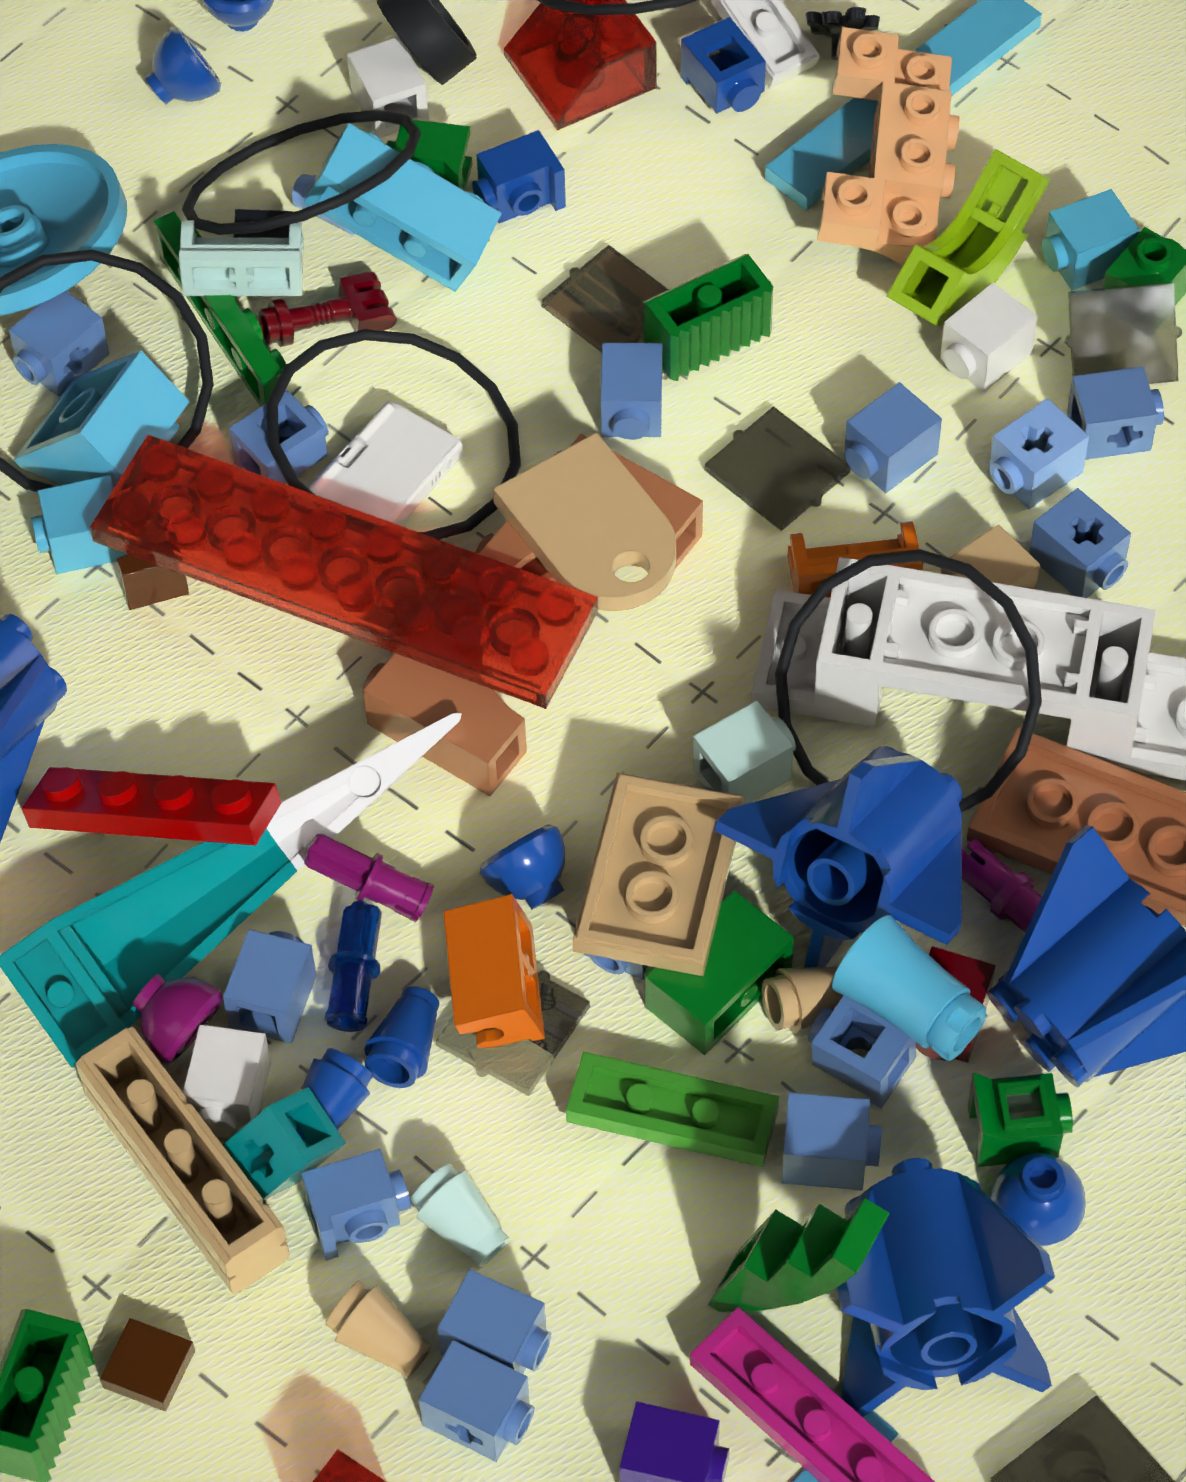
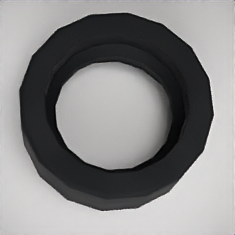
[377,0,477,85]

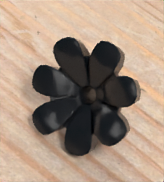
[805,7,880,61]

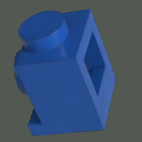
[681,17,766,114]
[472,130,566,224]

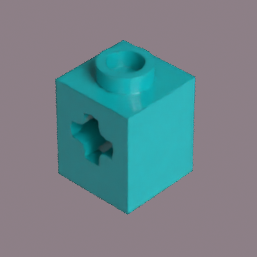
[222,1087,346,1201]

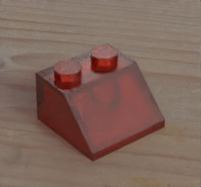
[504,0,657,131]

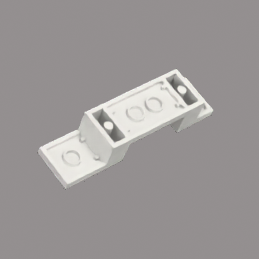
[751,557,1186,781]

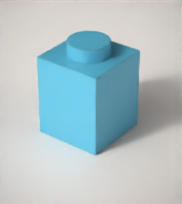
[1041,189,1140,291]
[31,475,128,574]

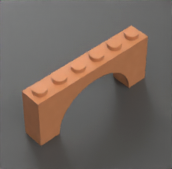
[362,434,703,797]

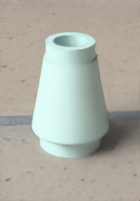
[410,1163,510,1267]

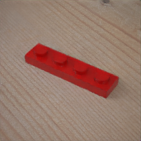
[21,767,282,846]

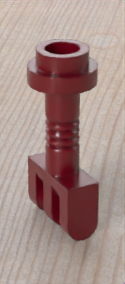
[258,272,397,347]

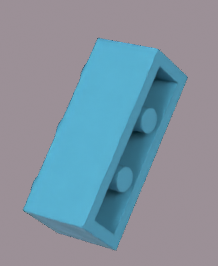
[303,123,502,292]

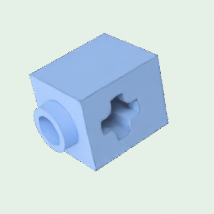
[989,398,1089,510]

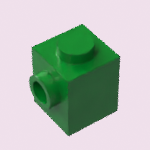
[1100,227,1186,337]

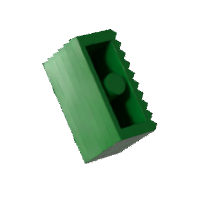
[643,254,774,381]
[0,1309,95,1482]

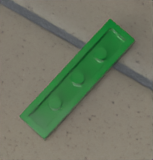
[153,211,291,407]

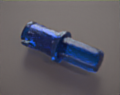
[324,900,382,1032]

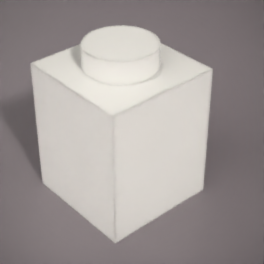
[347,37,429,138]
[940,282,1037,393]
[183,1024,271,1138]

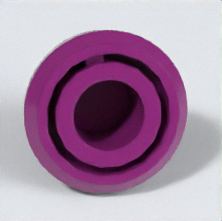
[132,974,223,1064]

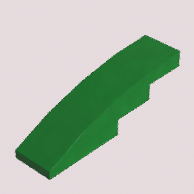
[708,1198,890,1312]

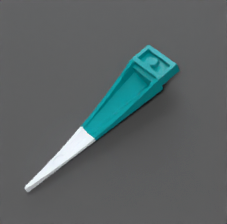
[0,713,462,1068]

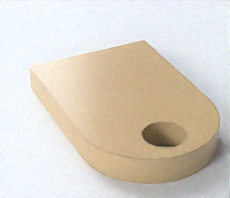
[493,432,676,611]

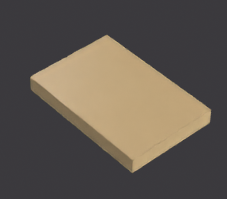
[572,773,745,977]

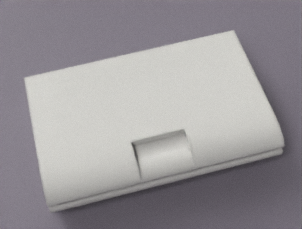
[294,401,463,558]

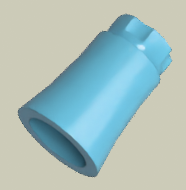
[832,915,988,1061]

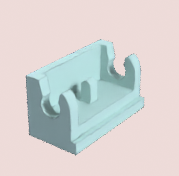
[179,220,304,296]

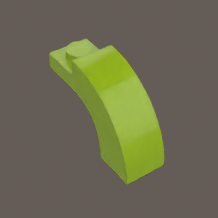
[886,149,1051,326]

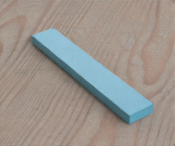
[765,0,1042,211]

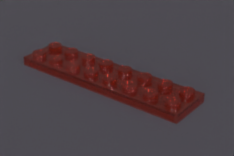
[90,434,598,709]

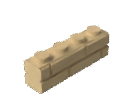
[76,1027,290,1294]

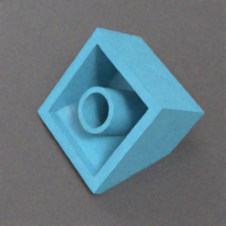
[13,350,190,492]

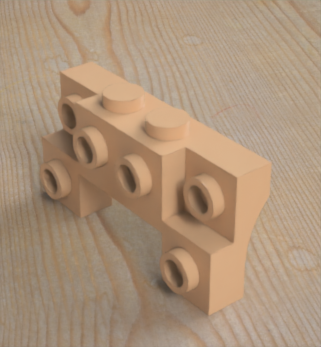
[817,27,960,265]

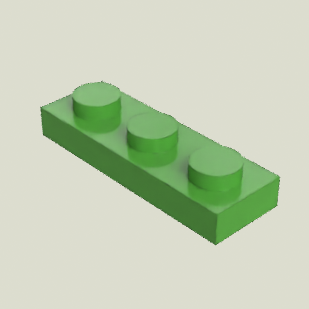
[566,1051,780,1167]

